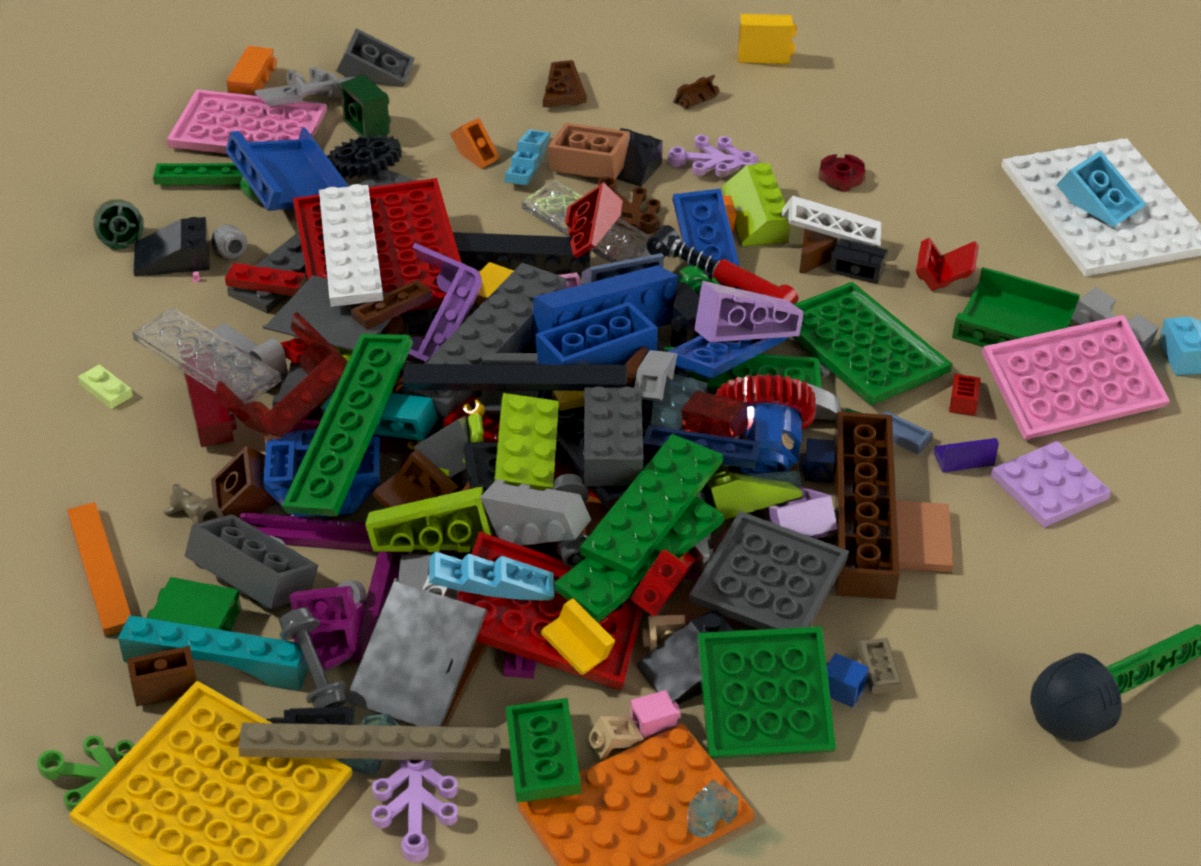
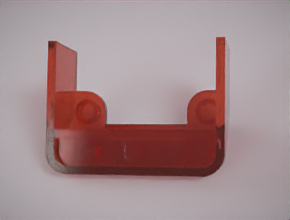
[216,312,348,439]

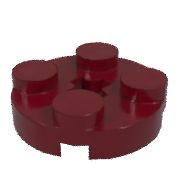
[819,154,866,192]

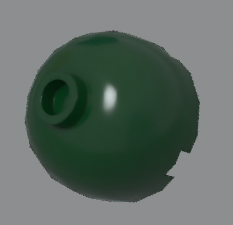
[93,199,144,249]

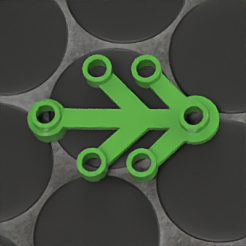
[37,736,134,811]

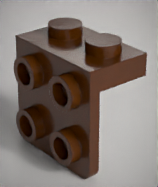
[373,449,459,508]

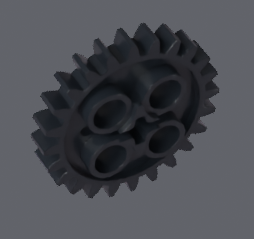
[327,134,402,179]

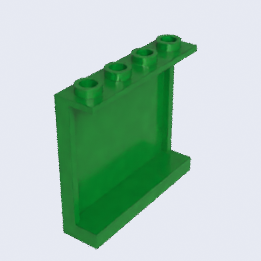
[952,267,1080,347]

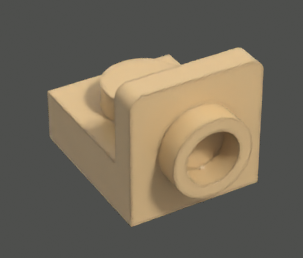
[642,615,686,653]
[588,716,644,760]

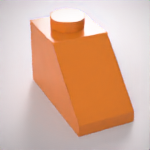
[450,118,501,168]

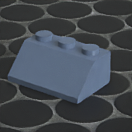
[582,253,664,285]

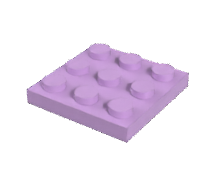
[991,441,1111,528]

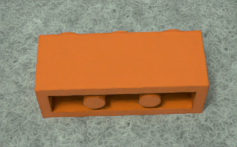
[226,46,277,96]

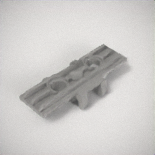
[255,67,355,106]

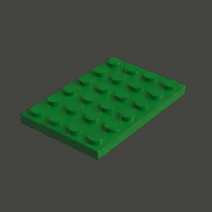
[792,282,953,406]

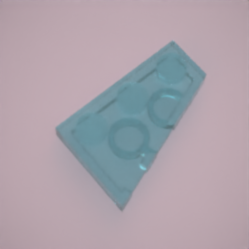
[651,374,708,430]

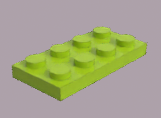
[494,393,559,491]

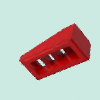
[949,374,981,416]

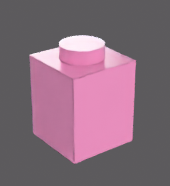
[630,690,681,742]

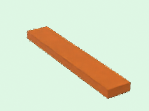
[67,502,131,636]

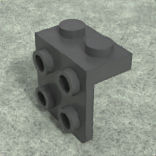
[480,353,539,415]

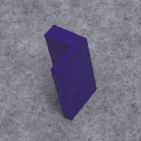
[934,438,999,473]

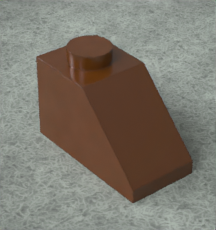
[799,229,838,273]

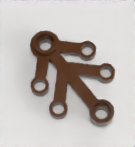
[598,177,661,234]

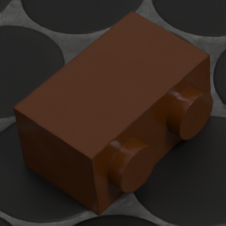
[127,646,197,707]

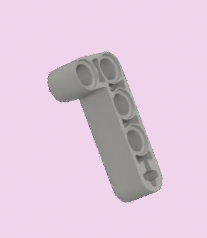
[201,323,288,391]

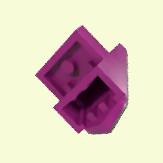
[289,586,364,671]

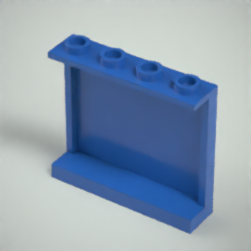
[225,127,349,211]

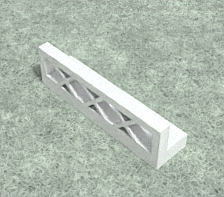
[782,196,881,247]

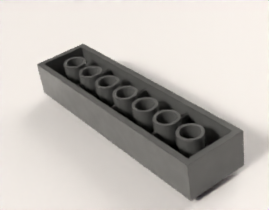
[402,263,567,425]

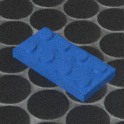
[672,188,740,279]

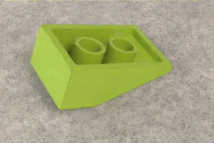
[704,470,803,520]

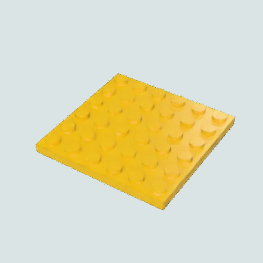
[69,681,352,866]

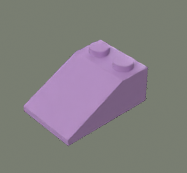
[755,487,838,539]

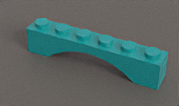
[118,615,309,691]

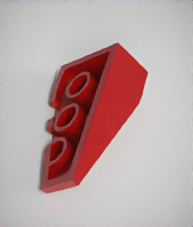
[565,182,623,258]

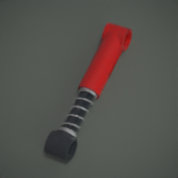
[646,225,799,304]

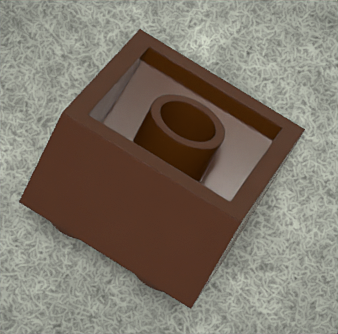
[211,445,276,518]

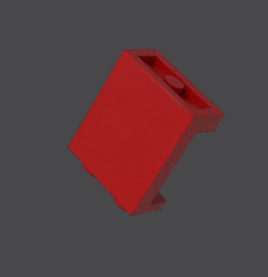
[631,550,697,616]

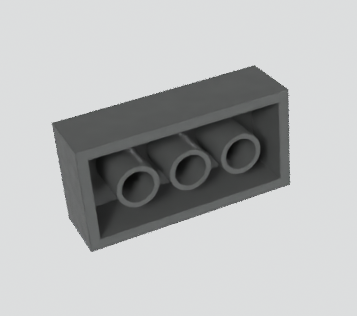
[584,387,643,487]
[185,514,318,609]

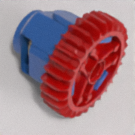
[714,373,816,479]

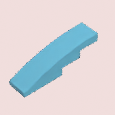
[505,129,551,185]
[429,552,554,601]

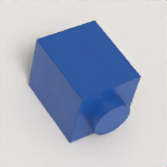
[826,653,869,708]

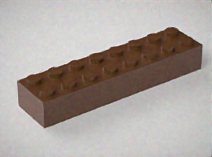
[834,411,900,600]

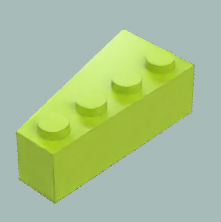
[365,486,496,552]

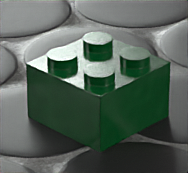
[340,74,391,137]

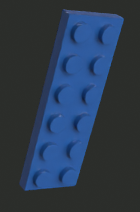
[667,335,789,379]

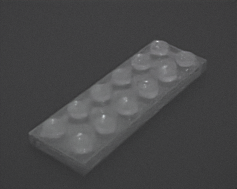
[522,179,651,263]
[132,307,281,408]

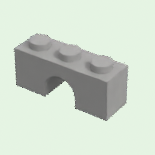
[1071,287,1159,352]

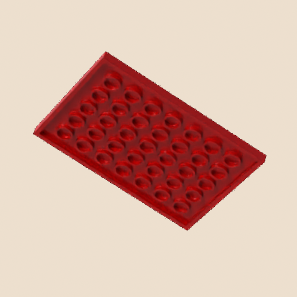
[293,178,461,312]

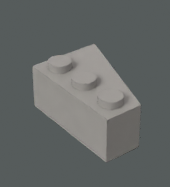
[480,479,591,546]

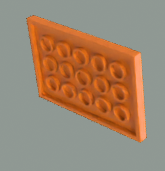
[518,723,754,866]

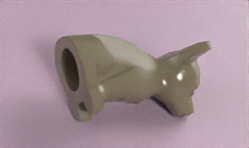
[163,484,224,524]

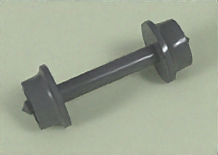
[553,474,589,569]
[279,607,347,707]

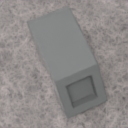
[634,350,677,402]
[398,550,434,589]

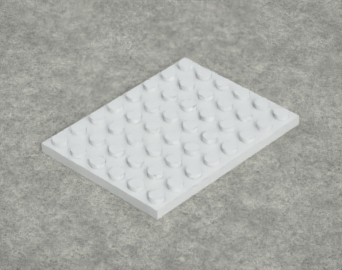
[1001,139,1201,277]

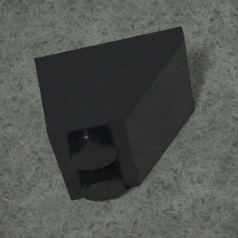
[616,128,663,187]
[670,282,700,347]

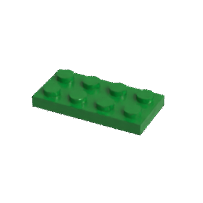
[505,698,582,803]

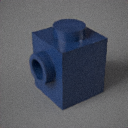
[799,438,835,483]

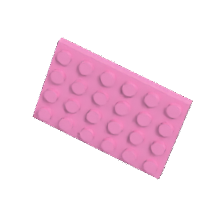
[167,89,327,155]
[981,315,1170,440]

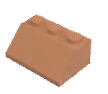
[548,123,630,179]

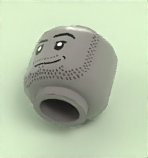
[211,224,247,260]

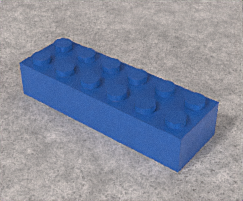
[532,265,678,348]

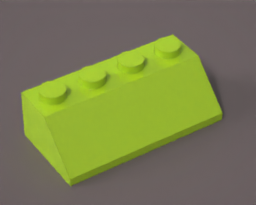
[722,163,791,246]

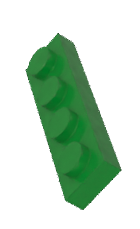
[153,163,243,186]

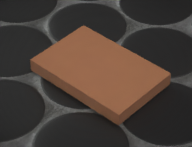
[896,501,953,573]

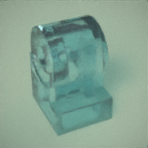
[687,780,739,837]

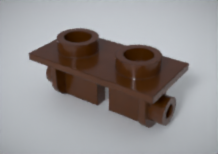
[673,75,720,108]

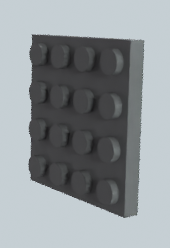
[689,511,849,630]

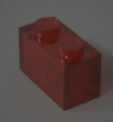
[681,391,748,439]

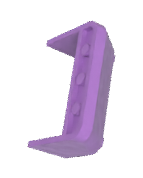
[406,243,482,364]

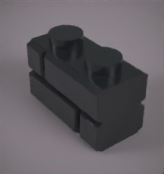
[830,238,888,284]

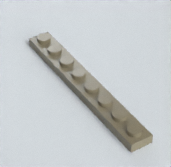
[239,723,500,761]

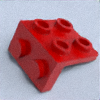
[916,237,979,291]

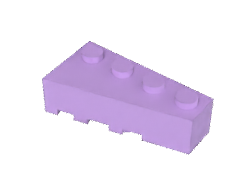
[694,281,804,342]

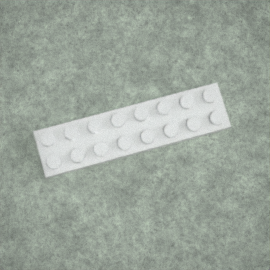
[319,184,383,307]

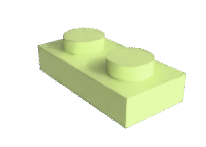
[78,364,133,409]

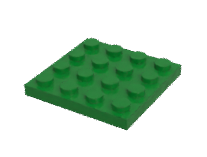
[697,626,836,759]

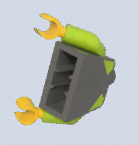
[407,400,485,487]

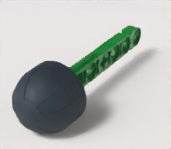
[1030,624,1201,742]

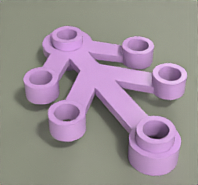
[668,135,758,177]
[371,760,458,862]

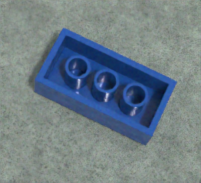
[536,301,657,365]

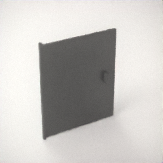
[263,275,392,351]
[345,578,487,727]

